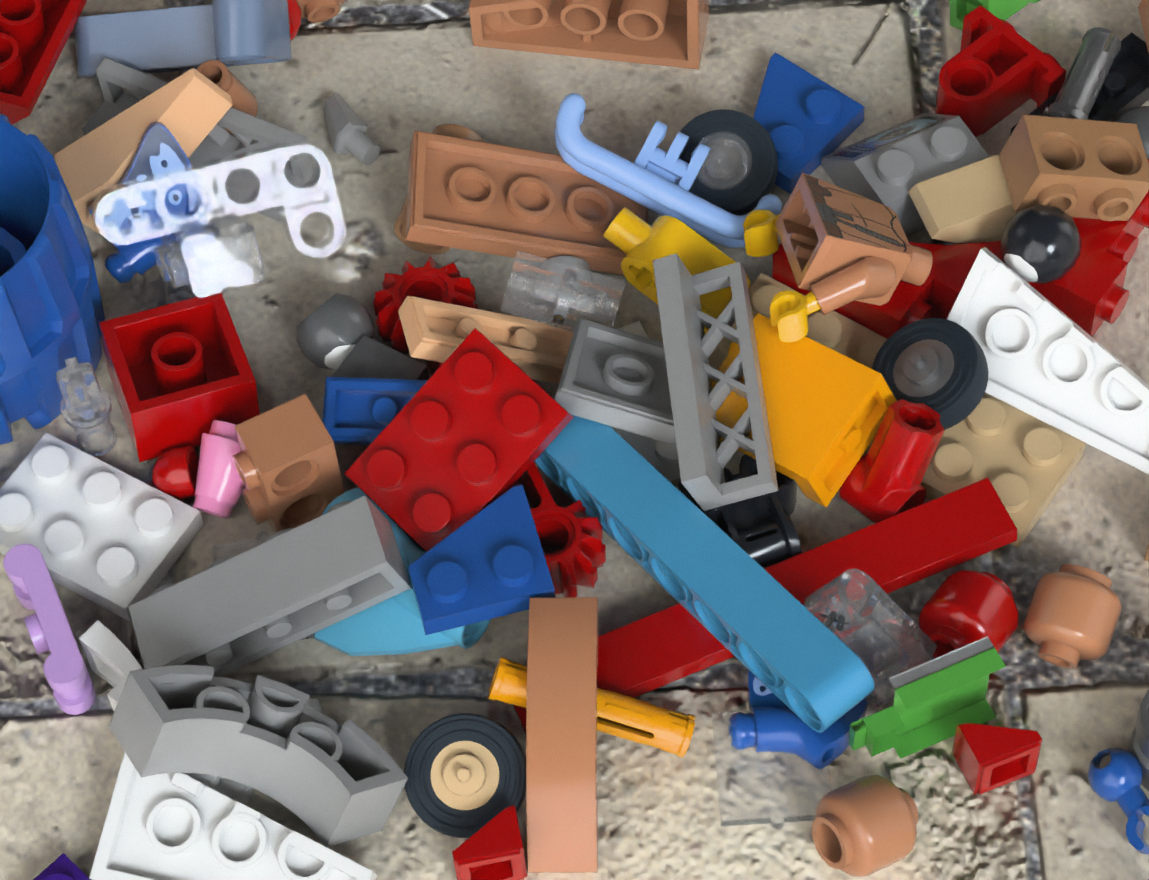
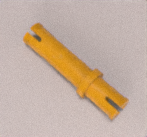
[487,657,695,757]

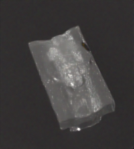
[500,250,626,332]

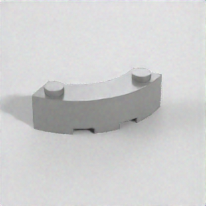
[109,665,408,848]

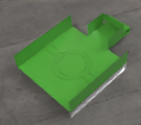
[848,636,1006,759]

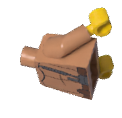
[743,173,933,343]

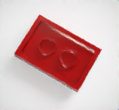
[344,328,574,551]

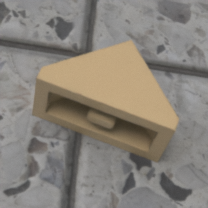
[908,154,1016,244]

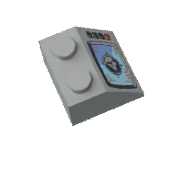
[821,113,990,237]

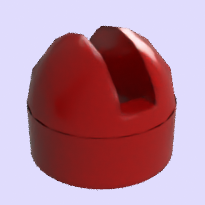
[152,445,199,499]

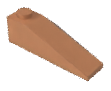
[469,0,709,70]

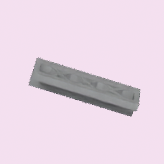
[82,58,315,224]
[653,253,778,511]

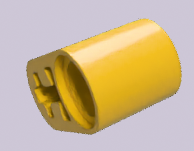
[603,207,750,334]

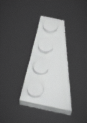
[947,247,1149,474]
[89,752,377,880]

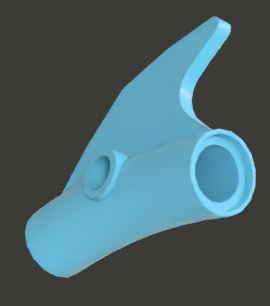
[309,488,491,656]

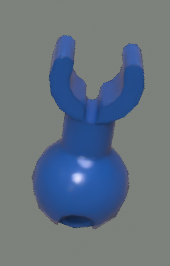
[1088,748,1149,855]

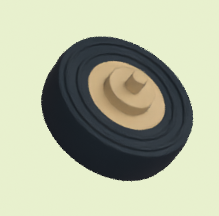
[404,713,526,838]

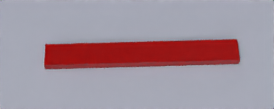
[512,478,1018,735]

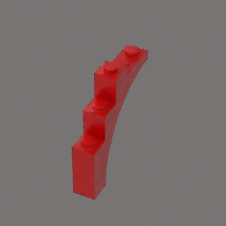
[772,159,1149,339]

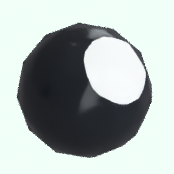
[1000,204,1082,284]

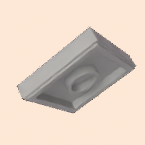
[555,318,676,445]

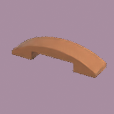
[526,597,598,873]

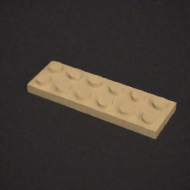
[708,273,1086,548]

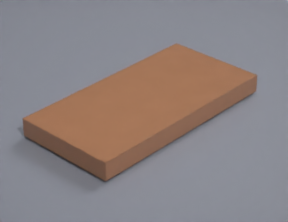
[406,130,649,275]

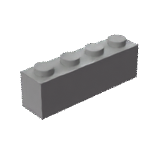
[128,496,411,677]

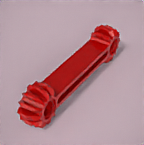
[373,255,606,598]

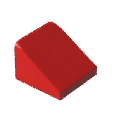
[952,723,1042,795]
[452,805,527,880]

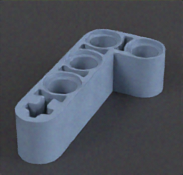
[74,0,292,78]

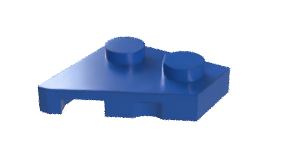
[744,52,865,194]
[408,485,556,635]

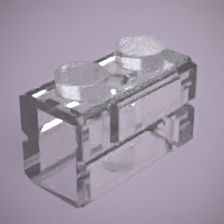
[154,213,266,299]

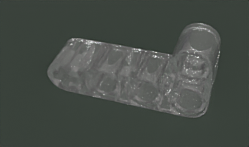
[91,140,345,258]

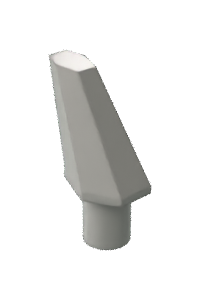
[323,94,380,165]

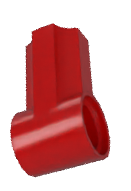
[839,399,945,523]

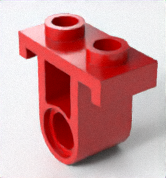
[935,5,1066,138]

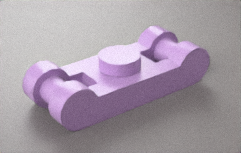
[3,544,96,715]

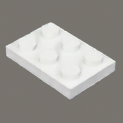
[0,433,204,621]

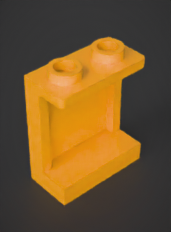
[711,313,897,507]

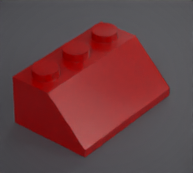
[0,0,87,125]

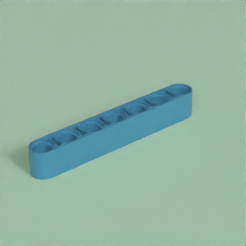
[534,415,875,733]

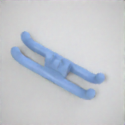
[554,93,782,248]

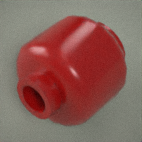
[919,570,1018,658]

